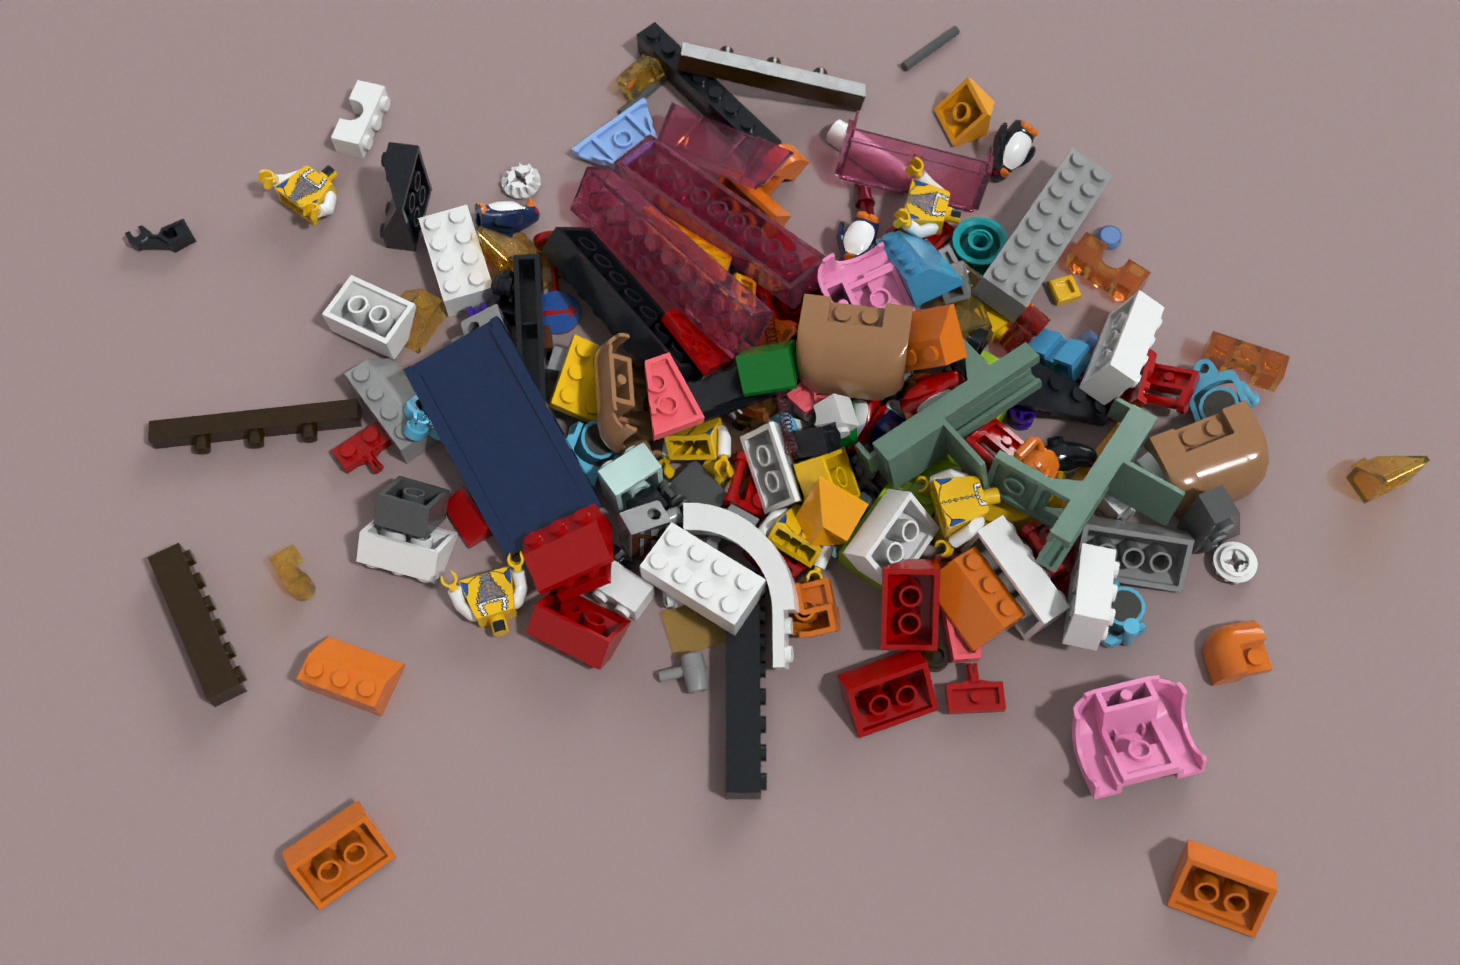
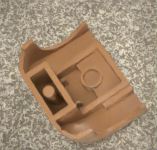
[796,294,913,401]
[593,333,662,458]
[1144,400,1269,518]

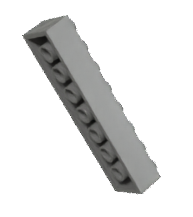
[971,147,1113,323]

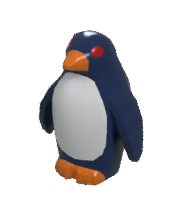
[475,197,540,238]
[837,211,879,261]

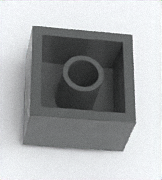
[373,476,450,539]

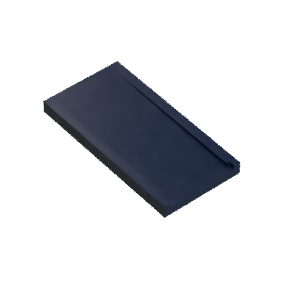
[403,316,604,559]

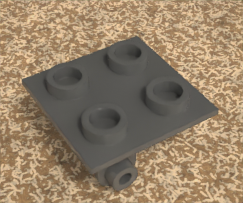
[659,460,726,525]

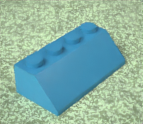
[875,230,964,307]

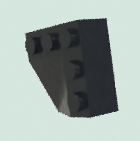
[380,142,432,252]

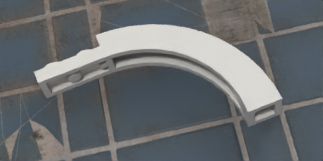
[683,503,799,670]

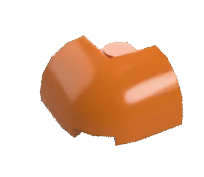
[788,578,841,638]
[1202,620,1273,686]

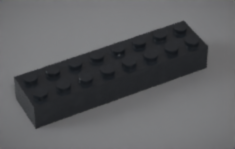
[541,227,704,383]

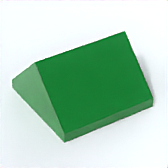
[736,340,797,397]

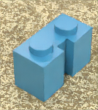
[1029,328,1090,381]

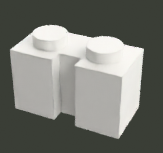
[591,560,655,621]

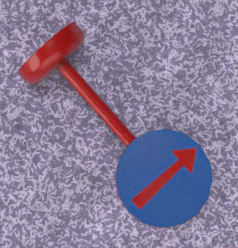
[533,231,581,335]

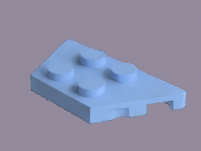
[572,97,658,172]

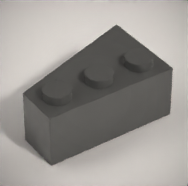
[1177,485,1240,554]

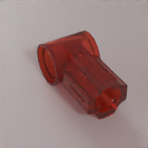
[999,303,1051,353]

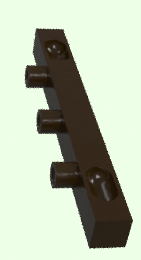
[677,42,866,111]
[148,399,362,454]

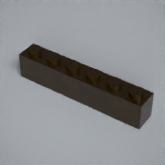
[147,543,247,707]

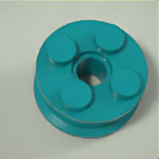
[950,217,1008,276]

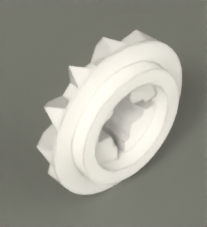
[501,162,541,199]
[1212,541,1258,585]

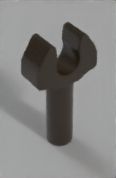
[726,410,760,432]

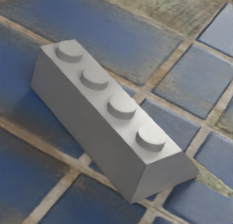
[344,358,441,463]
[1072,516,1195,592]

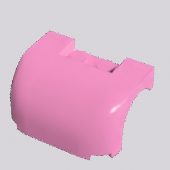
[817,242,916,311]
[1071,675,1208,800]

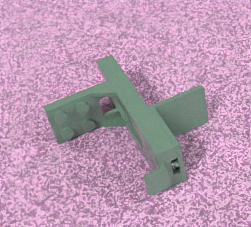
[855,338,1042,490]
[987,397,1185,573]

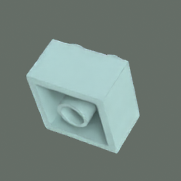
[598,442,663,515]

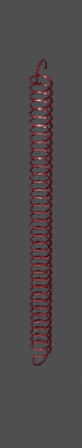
[760,294,798,464]

